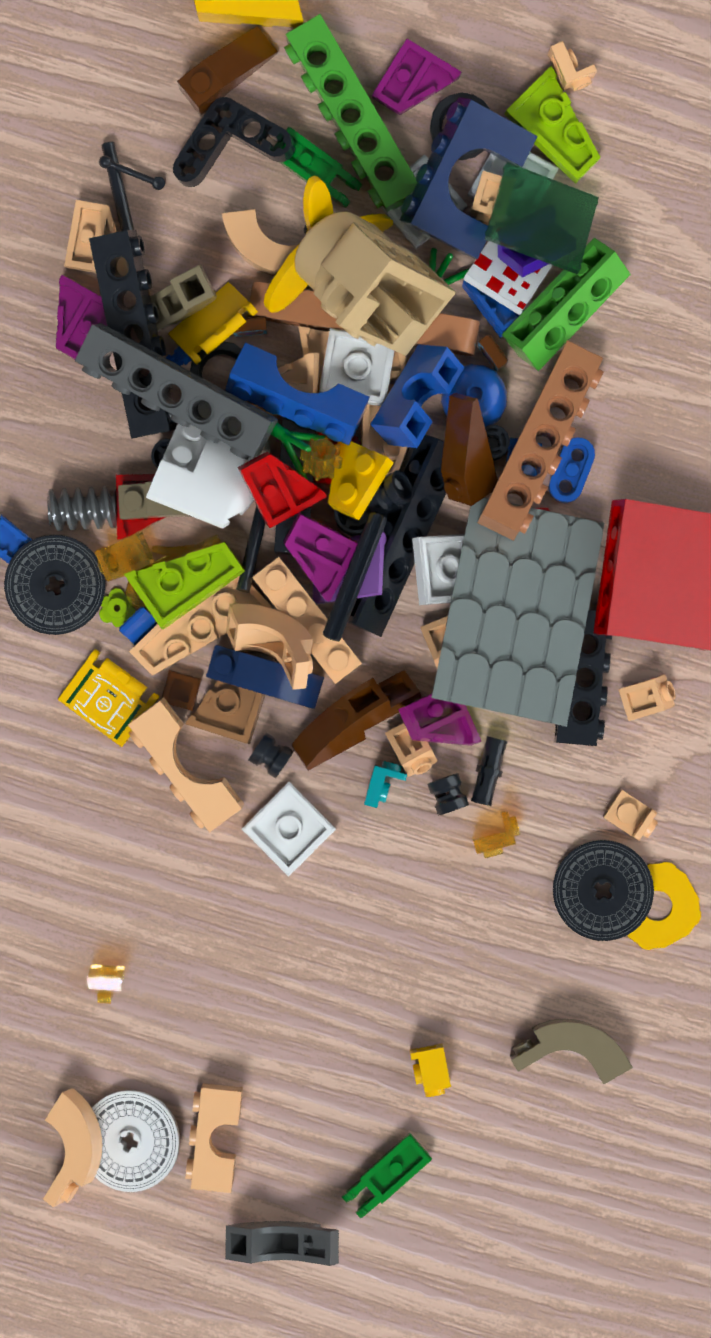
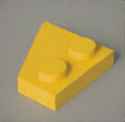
[328,441,393,520]

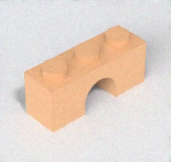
[185,1083,243,1193]

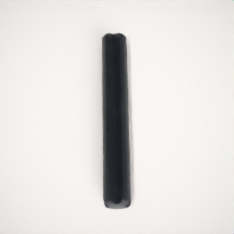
[323,512,387,642]

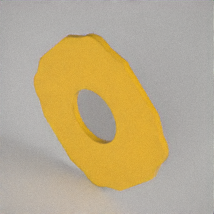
[627,862,701,950]

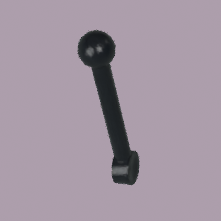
[99,155,165,190]

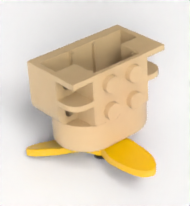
[264,176,456,356]

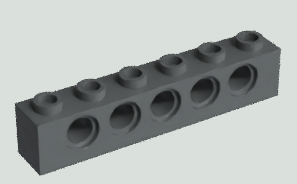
[75,323,278,460]

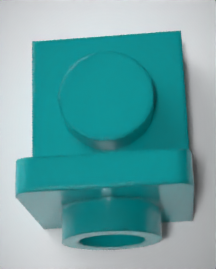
[364,761,407,808]

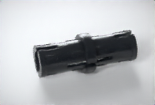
[471,736,508,806]

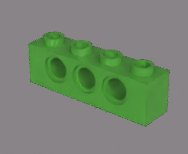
[502,237,631,371]

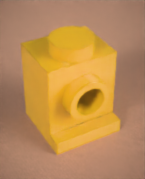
[410,1043,451,1097]

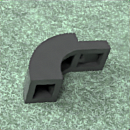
[225,1221,339,1266]

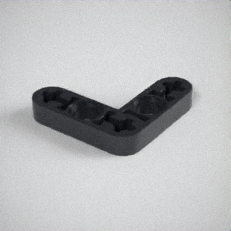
[173,97,296,187]

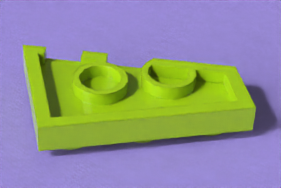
[504,65,601,184]
[124,542,245,630]

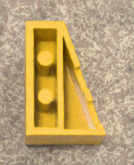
[194,0,303,29]

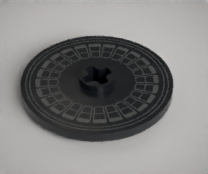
[4,534,105,635]
[553,840,654,941]

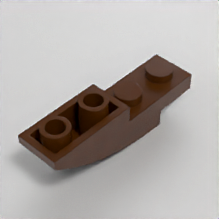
[291,670,422,771]

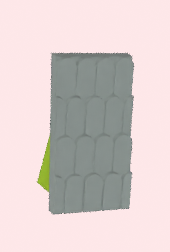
[432,498,605,727]

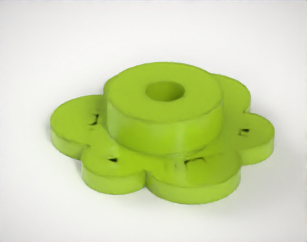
[99,588,136,627]

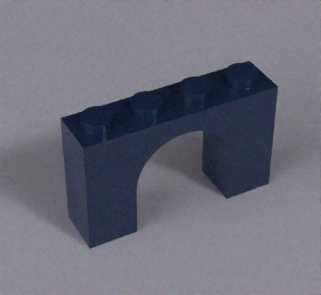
[399,97,538,259]

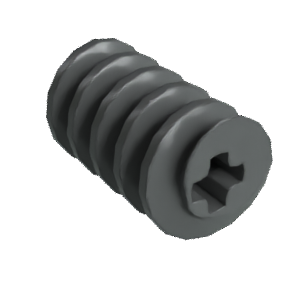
[47,486,117,531]

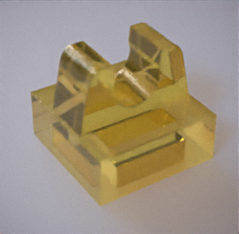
[87,965,125,1004]

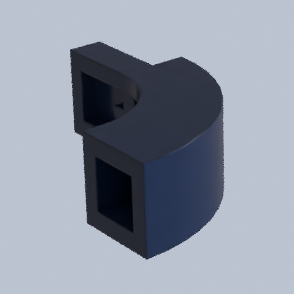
[206,645,324,709]

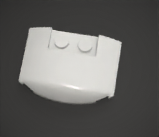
[146,400,270,529]

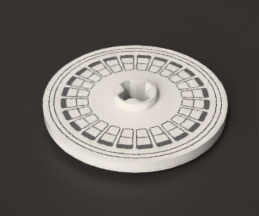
[92,1090,180,1192]

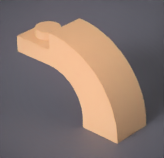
[222,209,298,276]
[226,603,313,690]
[43,1088,102,1207]

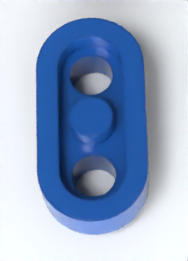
[549,437,595,503]

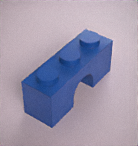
[370,344,464,448]

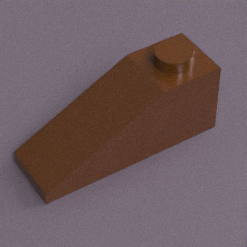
[177,26,278,116]
[441,393,498,506]

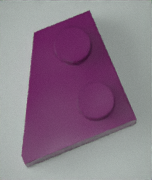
[56,275,107,360]

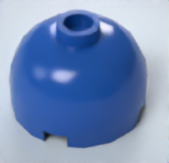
[441,364,508,427]

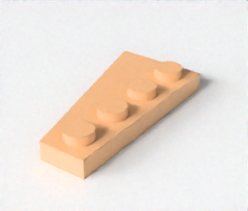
[129,576,273,676]

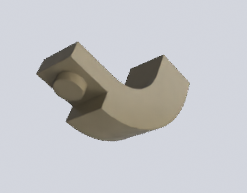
[510,1019,633,1084]

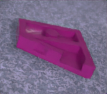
[372,39,462,115]
[283,513,358,602]
[398,693,482,746]

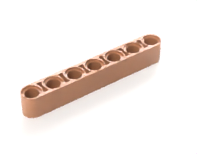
[247,282,480,356]

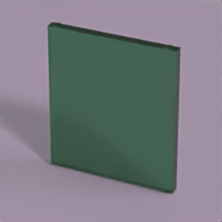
[484,162,599,274]

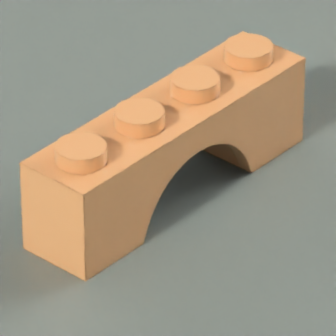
[252,557,362,685]
[128,697,244,833]

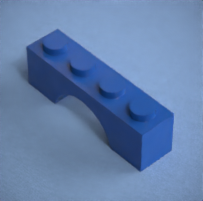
[225,342,370,445]

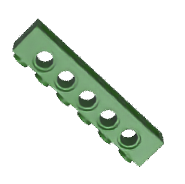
[284,14,417,212]

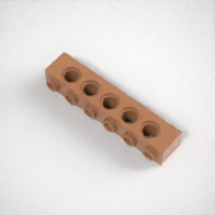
[477,340,604,541]

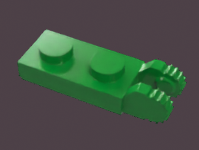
[274,126,363,208]
[342,1133,432,1218]

